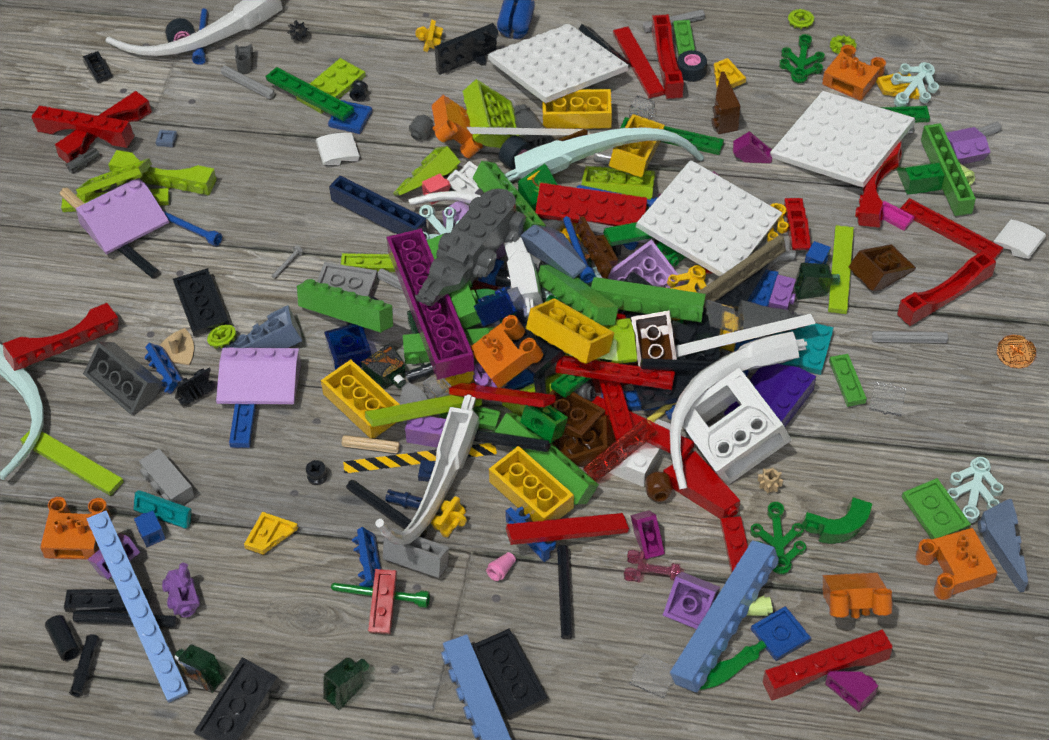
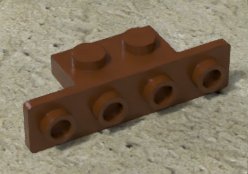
[576,216,618,279]

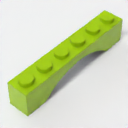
[108,150,217,195]

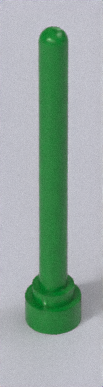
[331,583,430,608]

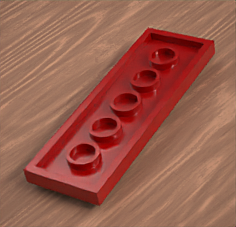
[535,183,647,226]

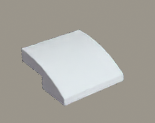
[316,133,360,166]
[447,161,484,195]
[994,219,1046,259]

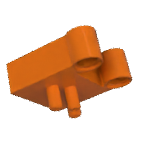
[822,45,886,101]
[432,95,483,159]
[470,315,543,388]
[40,497,110,560]
[915,528,997,600]
[823,573,892,619]

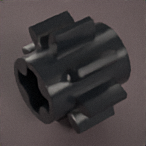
[287,20,308,41]

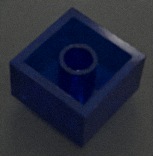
[474,286,527,327]
[324,324,372,370]

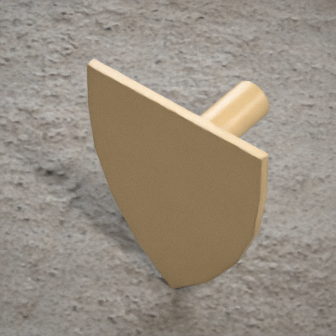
[160,328,194,365]

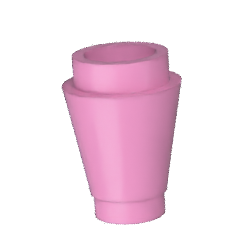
[486,552,516,581]

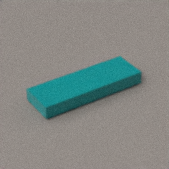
[133,490,192,529]

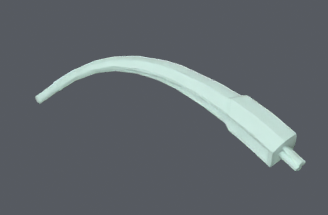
[505,128,704,182]
[0,344,44,480]

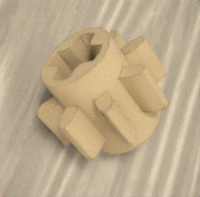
[758,468,783,493]

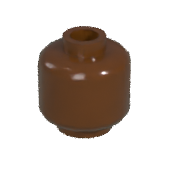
[645,471,672,502]

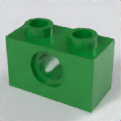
[520,405,568,443]

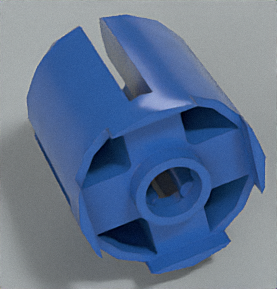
[497,0,535,39]

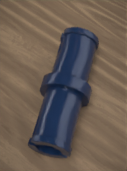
[385,489,423,509]

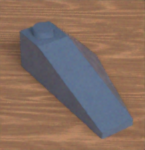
[521,225,587,279]
[223,305,302,348]
[978,499,1028,593]

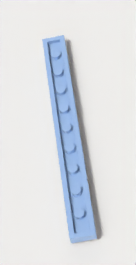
[87,511,188,703]

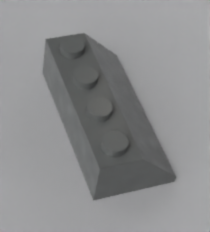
[83,342,163,415]

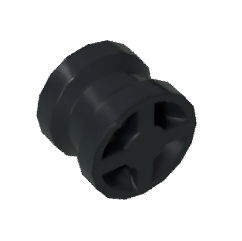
[349,80,368,102]
[306,460,327,485]

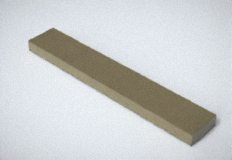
[697,235,786,308]

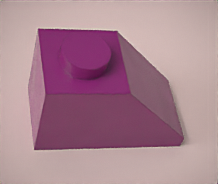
[733,131,772,163]
[630,510,665,559]
[825,671,878,712]

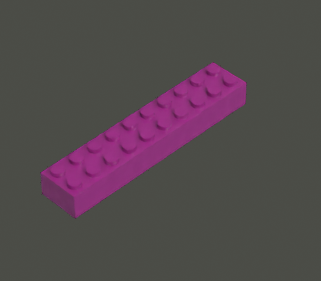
[386,229,474,380]

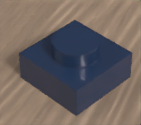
[418,460,436,482]

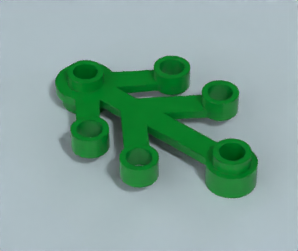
[779,34,825,83]
[750,502,806,575]

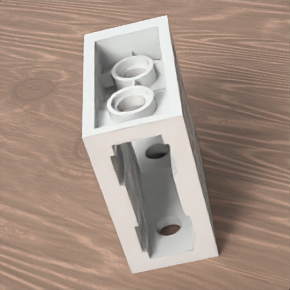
[682,368,791,486]

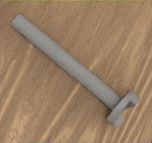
[272,246,303,279]

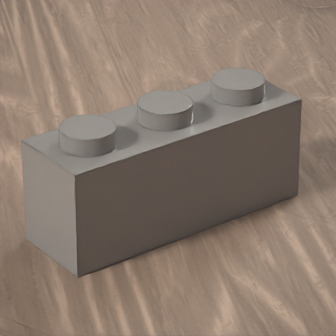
[139,449,195,505]
[383,528,449,578]

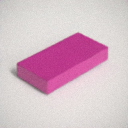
[882,201,915,231]

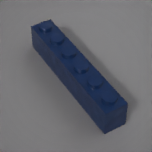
[329,175,427,235]

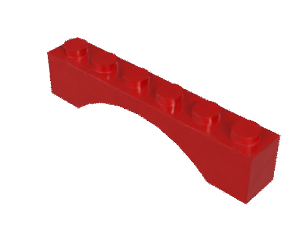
[652,14,684,99]
[55,91,152,163]
[31,105,135,148]
[855,142,902,228]
[897,250,996,326]
[3,303,119,371]
[762,629,893,701]

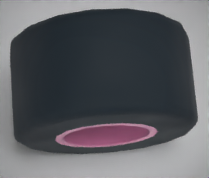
[165,18,196,43]
[677,50,707,82]
[499,135,531,170]

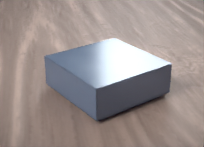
[156,130,177,147]

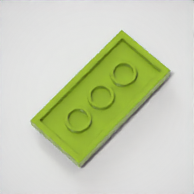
[296,58,366,114]
[76,158,152,196]

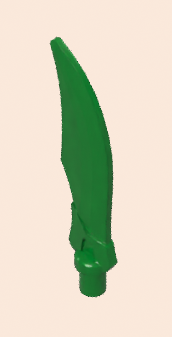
[699,640,766,690]

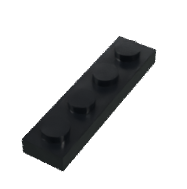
[578,24,631,67]
[64,589,152,612]

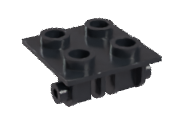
[175,367,215,406]

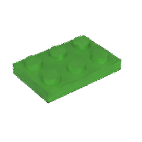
[902,478,971,539]

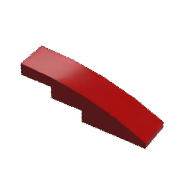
[784,198,811,250]

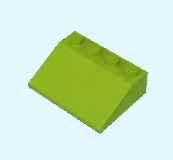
[462,79,519,148]
[581,166,655,209]

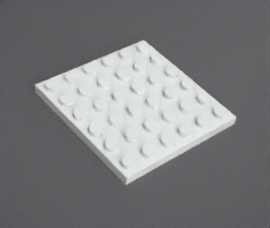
[488,24,628,103]
[770,91,915,188]
[636,160,782,276]

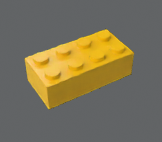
[542,89,612,129]
[609,114,665,177]
[526,298,614,364]
[321,359,400,439]
[489,446,574,522]

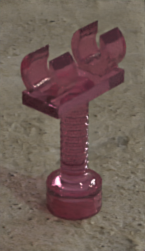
[624,550,681,583]

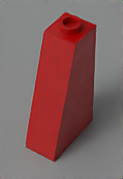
[663,451,740,520]

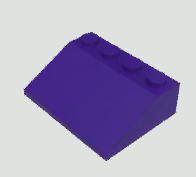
[724,364,816,427]

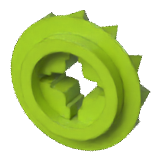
[788,9,814,29]
[830,34,857,54]
[207,325,237,349]

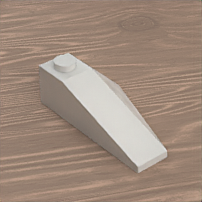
[607,419,671,487]

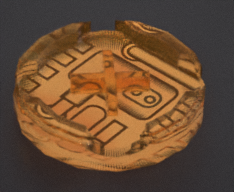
[997,334,1036,369]

